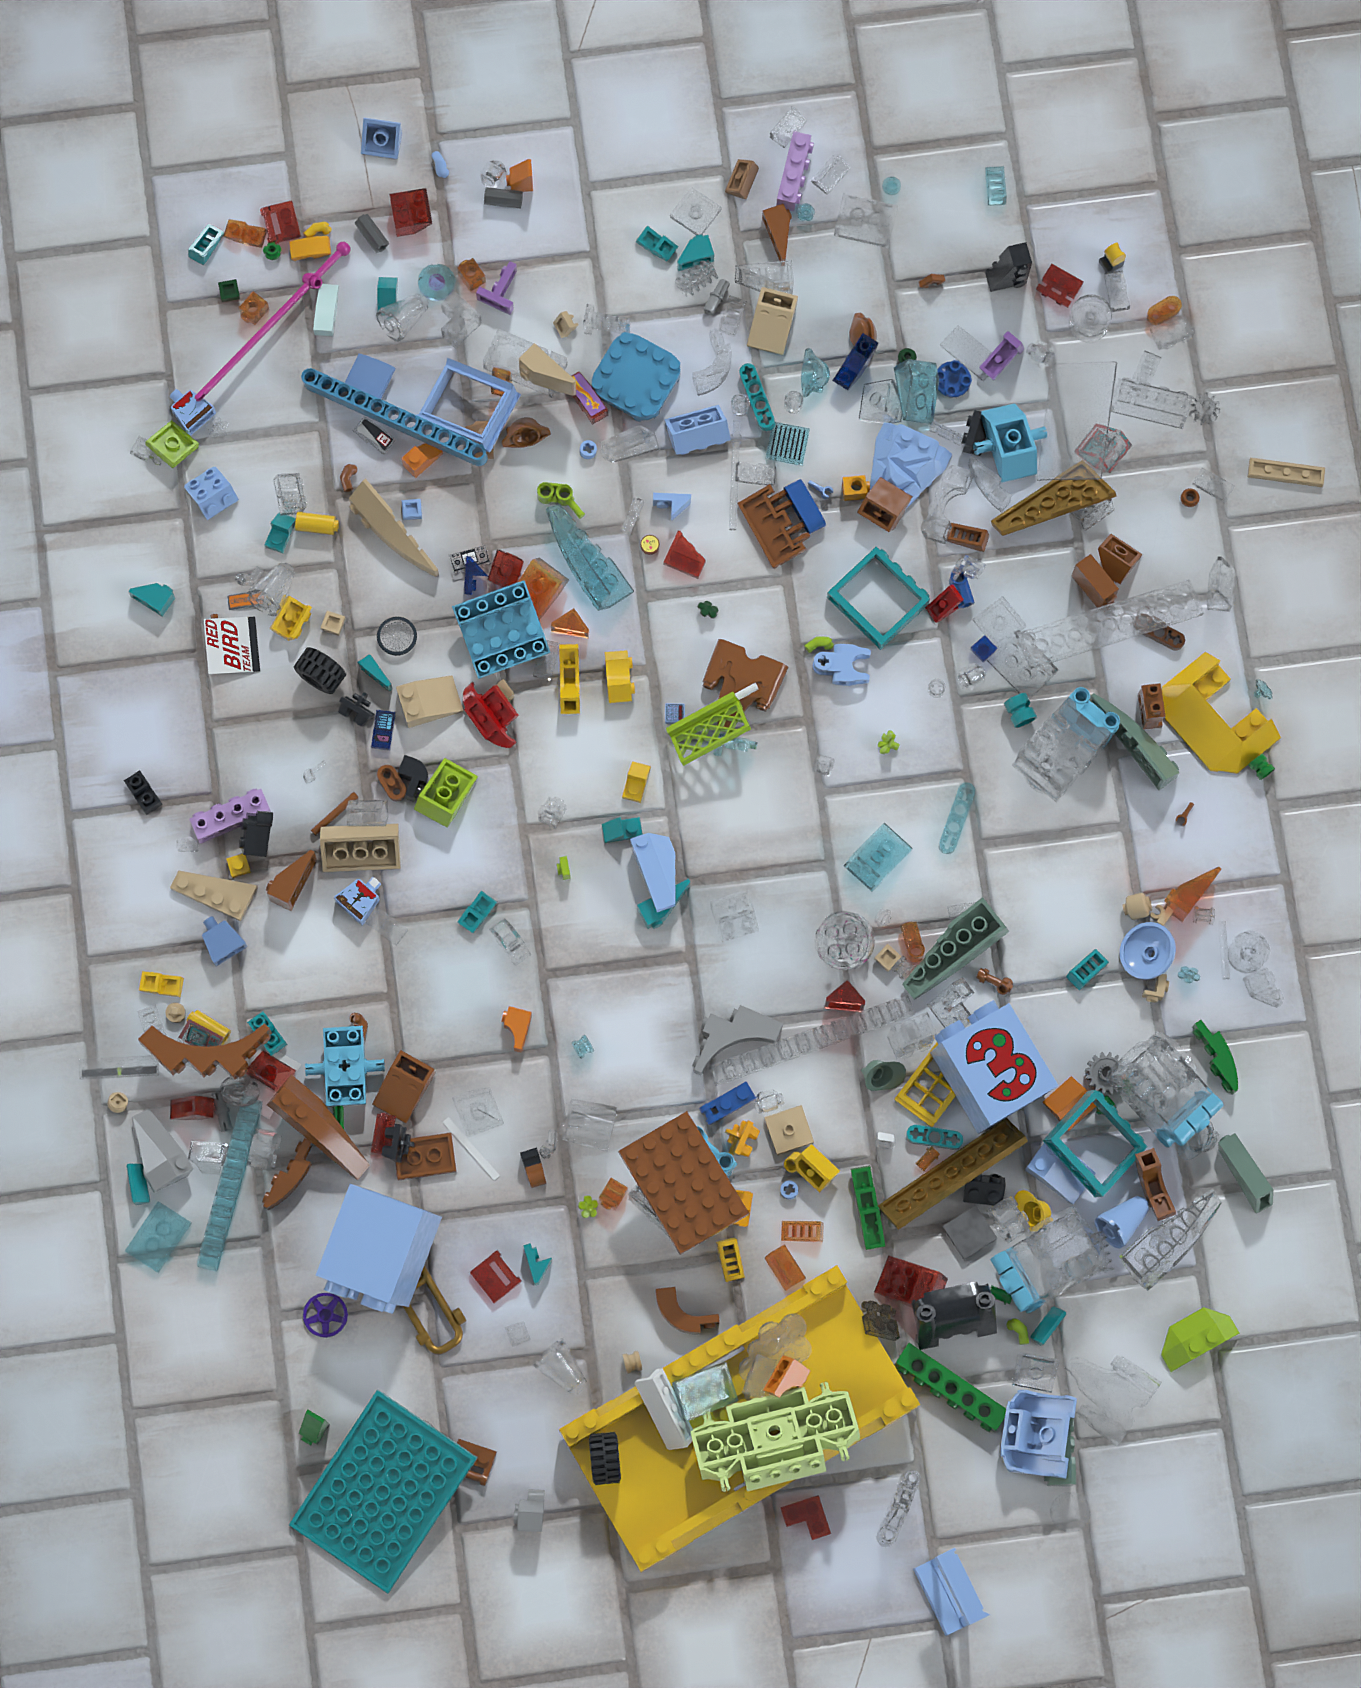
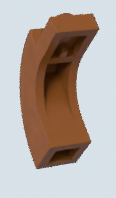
[1135,1148,1176,1221]
[655,1287,720,1334]

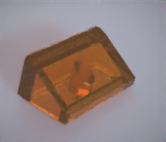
[765,1245,806,1291]

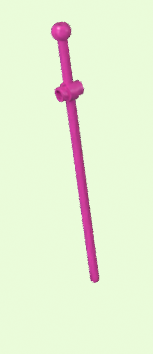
[195,242,351,401]

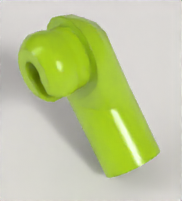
[1006,1318,1029,1345]

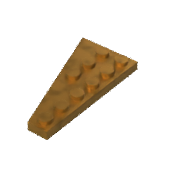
[991,461,1117,536]

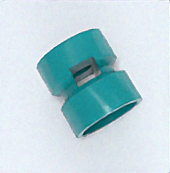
[1004,693,1037,728]

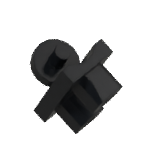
[338,692,375,726]
[381,1124,416,1163]

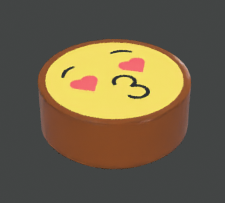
[641,535,660,555]

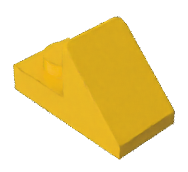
[622,761,651,803]

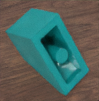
[677,234,714,271]
[128,583,175,617]

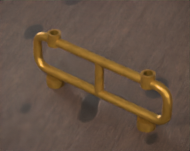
[402,1265,467,1354]

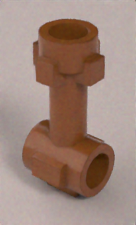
[976,968,1013,995]

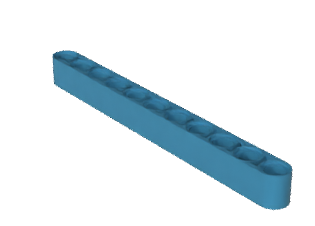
[301,368,488,466]

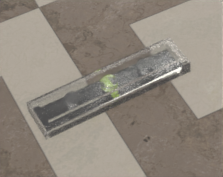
[79,1055,159,1080]

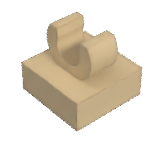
[553,311,579,338]
[1149,904,1174,926]

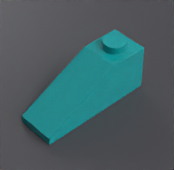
[637,878,690,929]

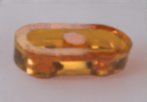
[1147,296,1182,325]

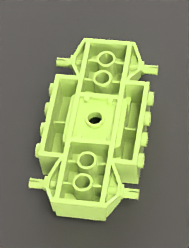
[690,1382,860,1492]

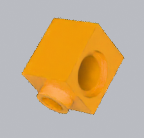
[842,475,870,501]

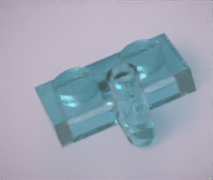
[714,733,758,756]

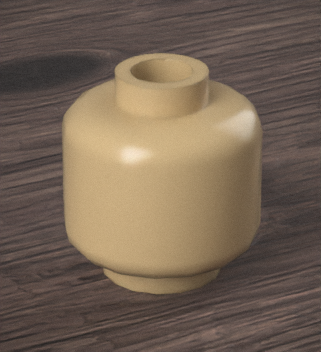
[1122,893,1152,920]

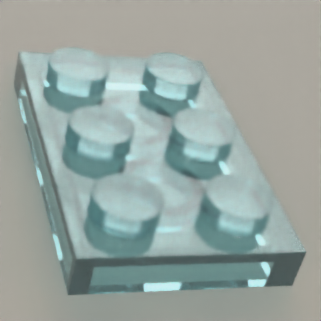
[125,1201,192,1273]
[672,1362,738,1421]

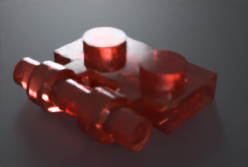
[1036,263,1084,308]

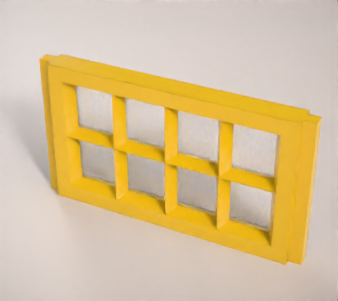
[894,1042,956,1127]

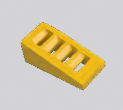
[716,1238,745,1282]

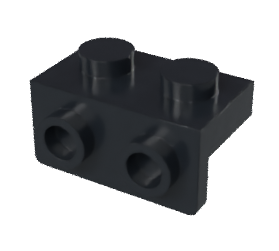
[961,410,986,456]
[963,1174,1006,1207]

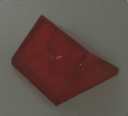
[824,980,865,1012]
[246,1050,296,1093]

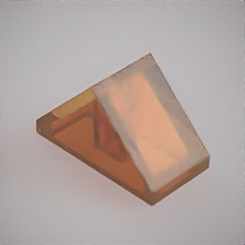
[551,608,589,639]

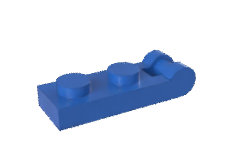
[699,1081,756,1126]

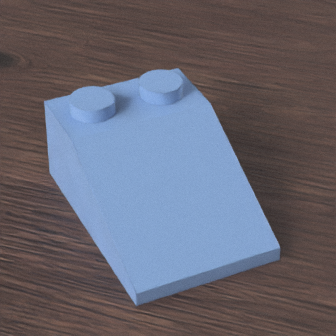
[1025,1143,1096,1205]

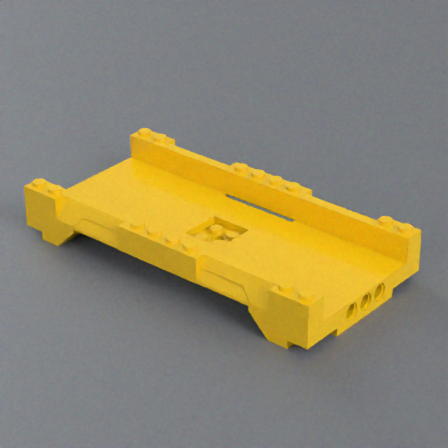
[559,1265,921,1573]

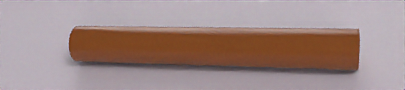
[311,792,359,836]

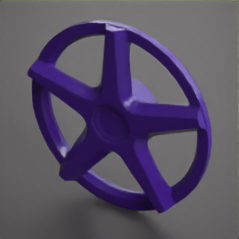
[303,1293,348,1338]

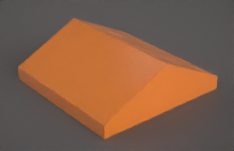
[1042,1076,1096,1131]

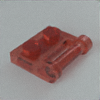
[260,200,301,244]
[470,1250,522,1304]

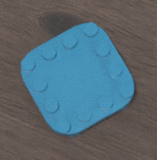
[592,332,680,422]

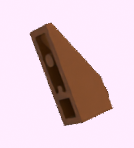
[762,204,792,267]

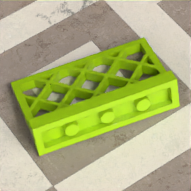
[666,692,751,766]

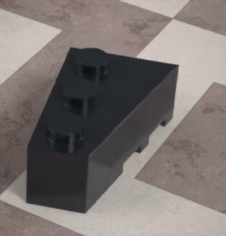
[985,242,1032,292]

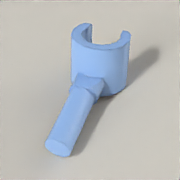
[808,480,833,499]

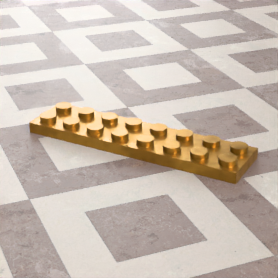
[878,1118,1028,1230]

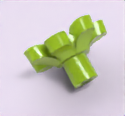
[878,730,900,754]

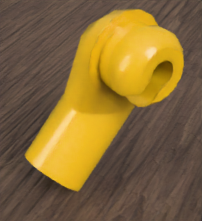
[303,222,332,238]

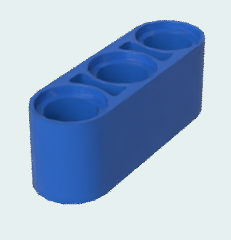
[783,479,826,534]

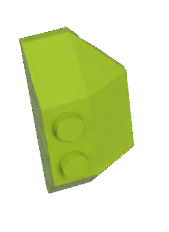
[1161,1307,1240,1372]

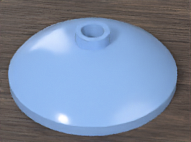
[1120,922,1176,980]

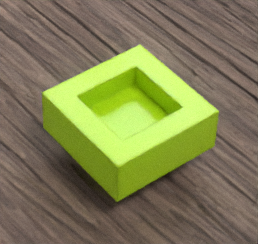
[556,856,571,880]

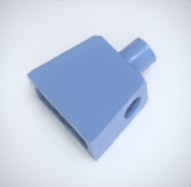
[202,916,247,966]

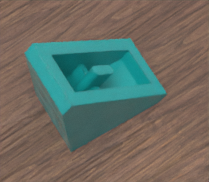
[377,277,398,314]

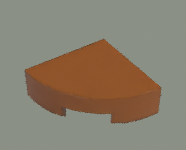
[919,274,945,288]

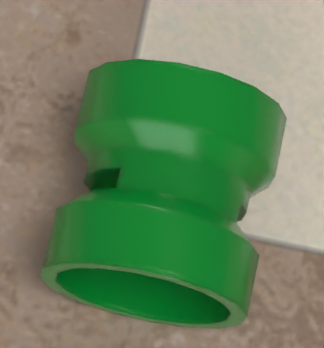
[1248,754,1275,780]

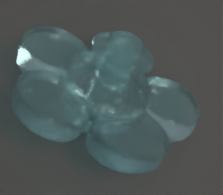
[1178,966,1200,984]

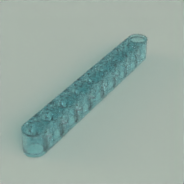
[197,1096,263,1271]

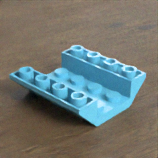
[452,580,551,679]

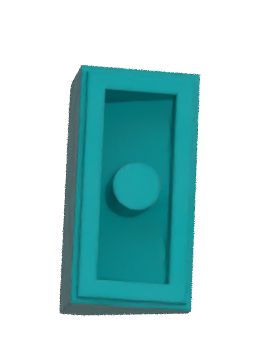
[126,1163,150,1205]
[1030,1306,1067,1346]

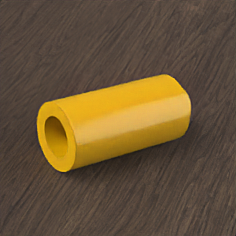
[295,512,339,535]
[186,1010,231,1045]

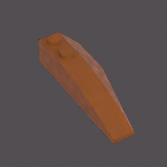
[267,1074,370,1181]

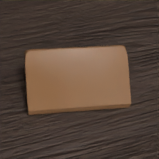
[725,159,759,199]

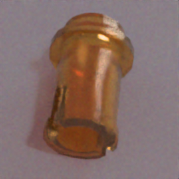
[915,1146,940,1172]

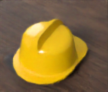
[1014,1190,1053,1233]

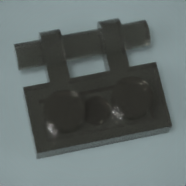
[861,1300,900,1341]

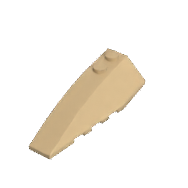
[349,478,439,577]

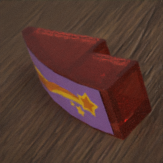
[571,371,608,425]

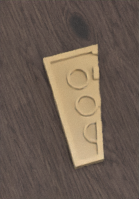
[170,871,258,921]

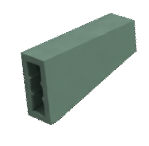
[1218,1133,1274,1214]

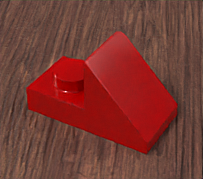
[925,585,964,623]

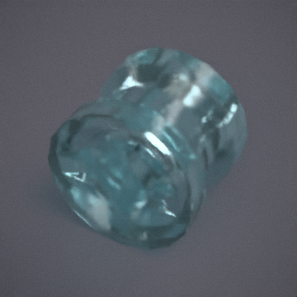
[571,1035,594,1059]

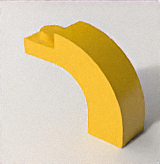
[559,644,580,714]

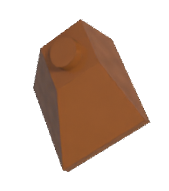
[1098,534,1142,584]

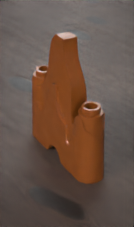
[702,639,789,728]

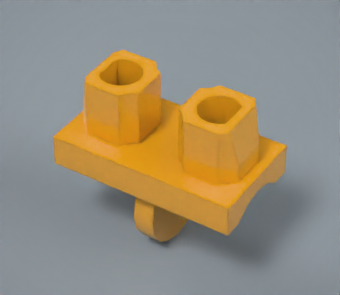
[725,1120,760,1157]

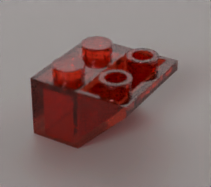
[389,188,433,237]

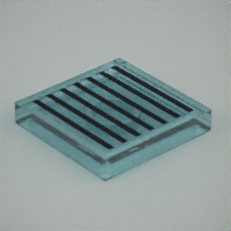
[766,422,810,466]

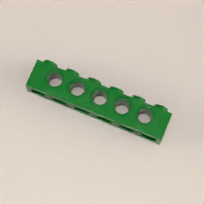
[895,1343,1006,1433]

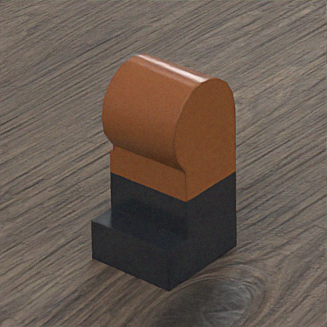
[520,1147,547,1188]

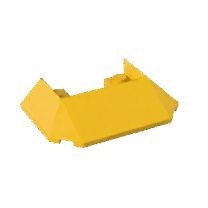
[1162,652,1281,774]

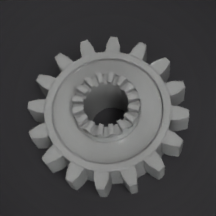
[1085,1052,1128,1095]

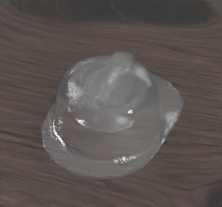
[1177,1122,1219,1160]

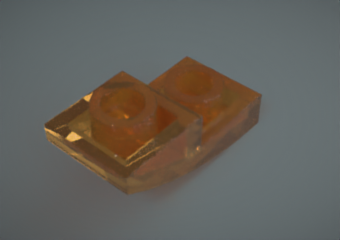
[223,219,267,248]

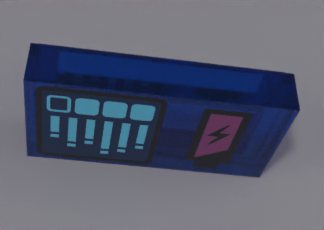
[371,710,396,751]

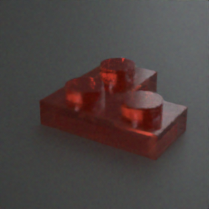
[780,1495,831,1540]

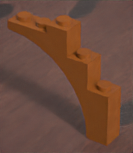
[138,1023,272,1080]

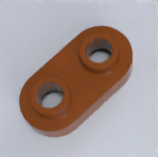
[377,765,407,801]

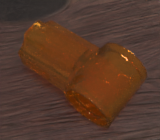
[900,921,925,963]

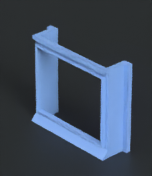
[417,358,521,453]
[913,1548,990,1636]

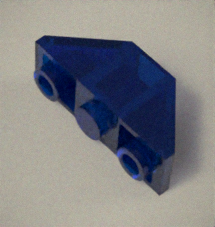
[832,333,879,391]

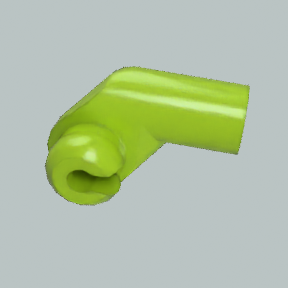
[804,636,834,653]

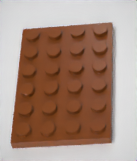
[618,1111,749,1255]

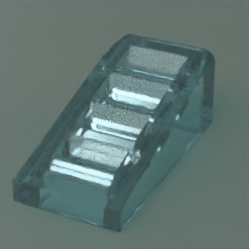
[985,166,1007,206]

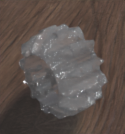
[1188,393,1220,425]

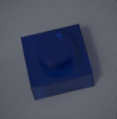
[970,635,998,663]

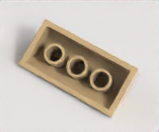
[320,823,401,872]

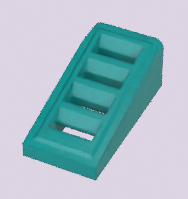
[188,224,224,265]
[357,654,392,691]
[1066,949,1109,990]

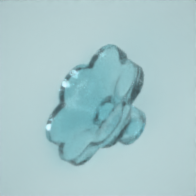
[1254,679,1273,700]

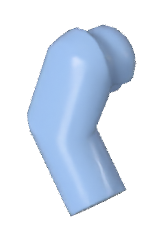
[431,151,449,178]

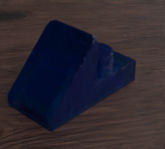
[464,556,488,595]

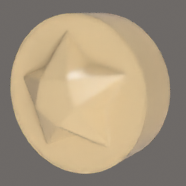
[165,1003,186,1023]
[107,1092,128,1113]

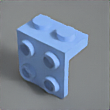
[184,467,239,520]

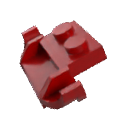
[463,682,519,748]

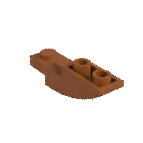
[262,1138,313,1210]

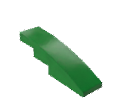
[850,1165,885,1250]

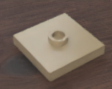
[764,1105,814,1155]

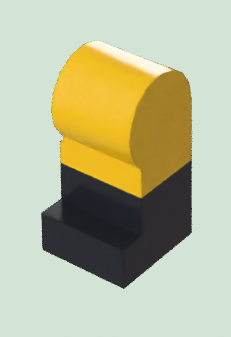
[1099,242,1126,275]

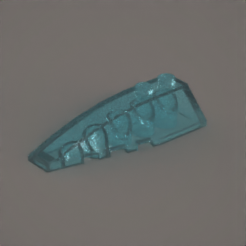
[546,505,634,611]

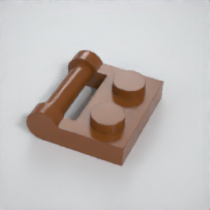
[457,1439,497,1486]

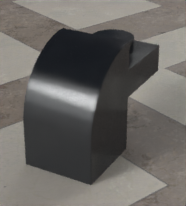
[398,755,429,802]

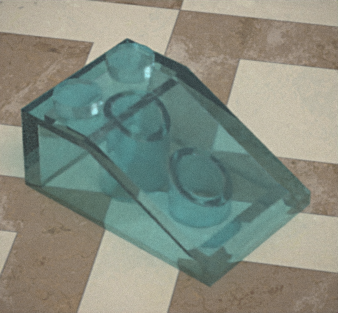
[893,359,939,424]
[844,822,913,892]

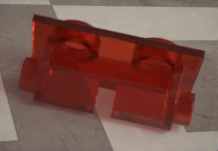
[371,1112,396,1154]

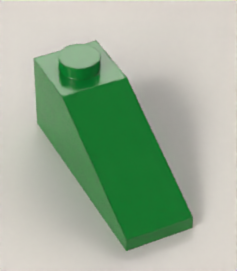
[298,1409,330,1446]

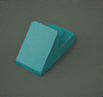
[264,512,296,554]
[602,817,643,843]
[523,1243,552,1286]

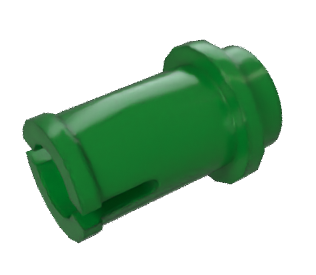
[990,1285,1012,1305]

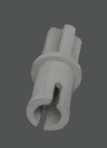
[703,279,730,315]

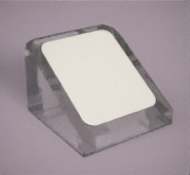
[874,1132,896,1150]

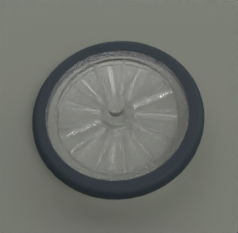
[377,617,417,656]

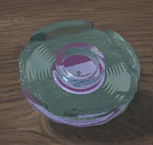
[418,264,455,301]

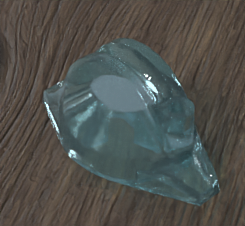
[801,348,830,398]

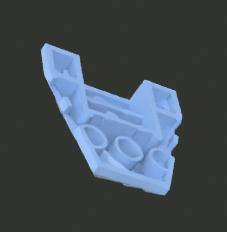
[870,423,952,509]

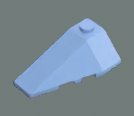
[630,833,676,912]

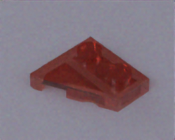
[663,530,706,579]

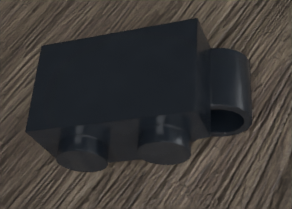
[239,810,273,857]

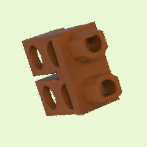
[1138,683,1166,729]

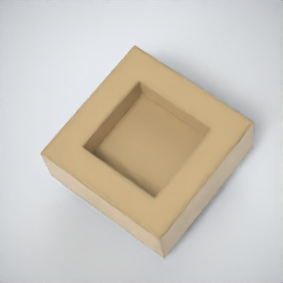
[321,611,346,636]
[874,944,902,972]

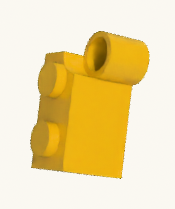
[784,1144,840,1193]

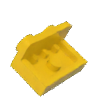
[270,596,312,641]

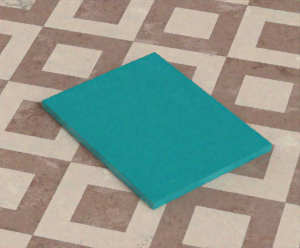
[289,1390,478,1594]

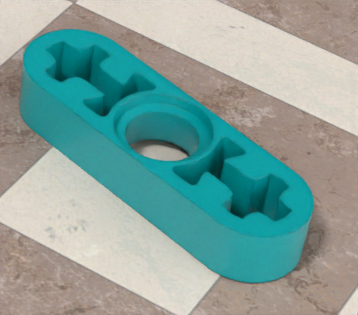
[906,1125,963,1150]

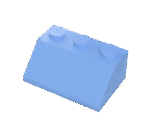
[664,405,731,455]

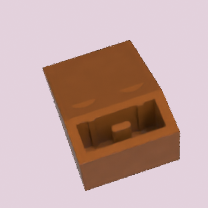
[372,1050,436,1123]

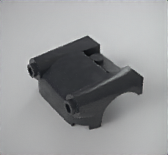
[911,1282,997,1350]

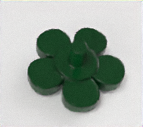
[697,601,719,619]

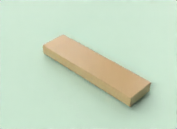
[1247,457,1325,487]

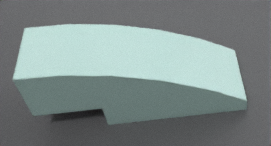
[313,284,339,336]

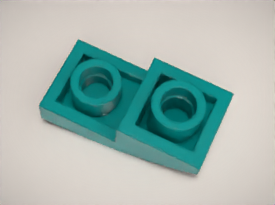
[247,1011,287,1056]

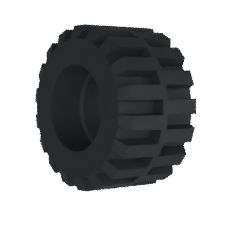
[294,647,346,694]
[589,1432,621,1485]

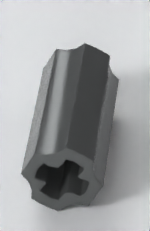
[484,187,523,209]
[355,214,389,253]

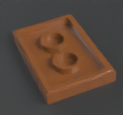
[395,1132,457,1181]

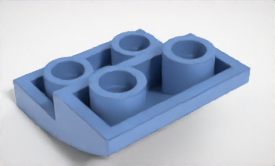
[345,353,396,399]

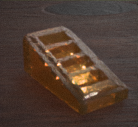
[491,367,512,396]
[781,1221,824,1242]

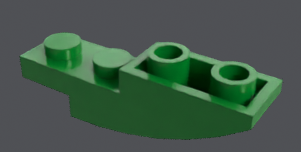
[1192,1020,1238,1095]

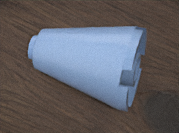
[1095,1196,1149,1249]

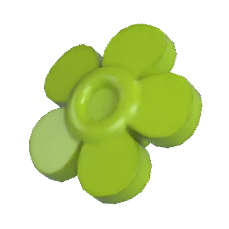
[578,1195,598,1218]

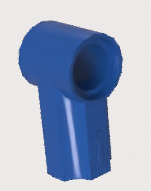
[949,568,975,608]

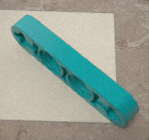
[739,363,776,431]

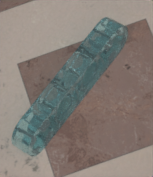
[939,782,976,854]

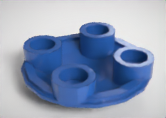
[934,360,972,398]

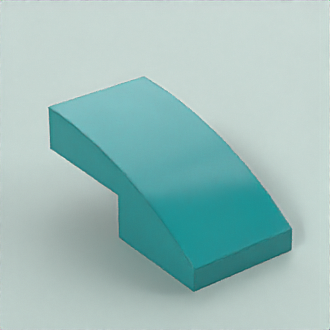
[635,226,679,261]
[457,891,498,933]

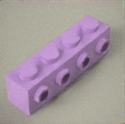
[776,131,814,211]
[189,789,271,844]

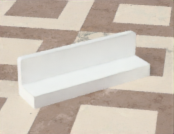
[635,1368,693,1450]

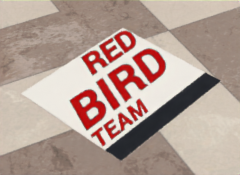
[204,616,260,674]

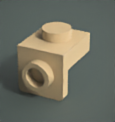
[1142,974,1169,1003]

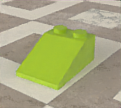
[414,758,478,828]

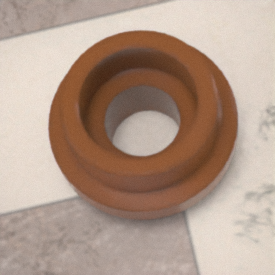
[1180,488,1200,507]

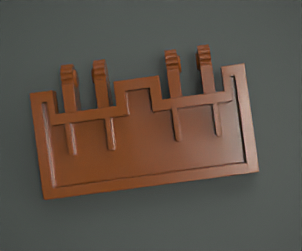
[737,484,810,569]

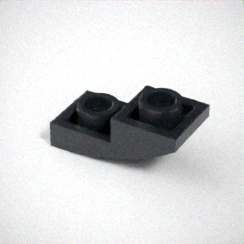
[123,770,163,815]

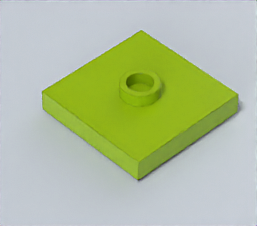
[145,420,199,469]

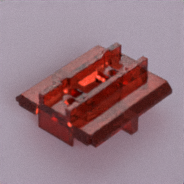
[487,549,524,588]

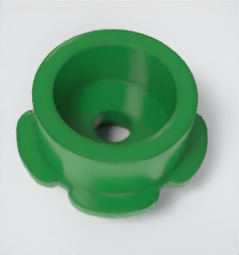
[263,242,282,260]

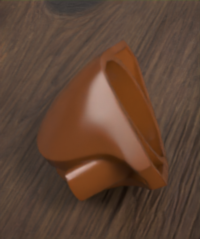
[849,313,877,360]
[502,417,551,448]

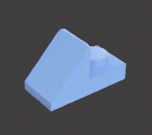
[653,493,691,520]

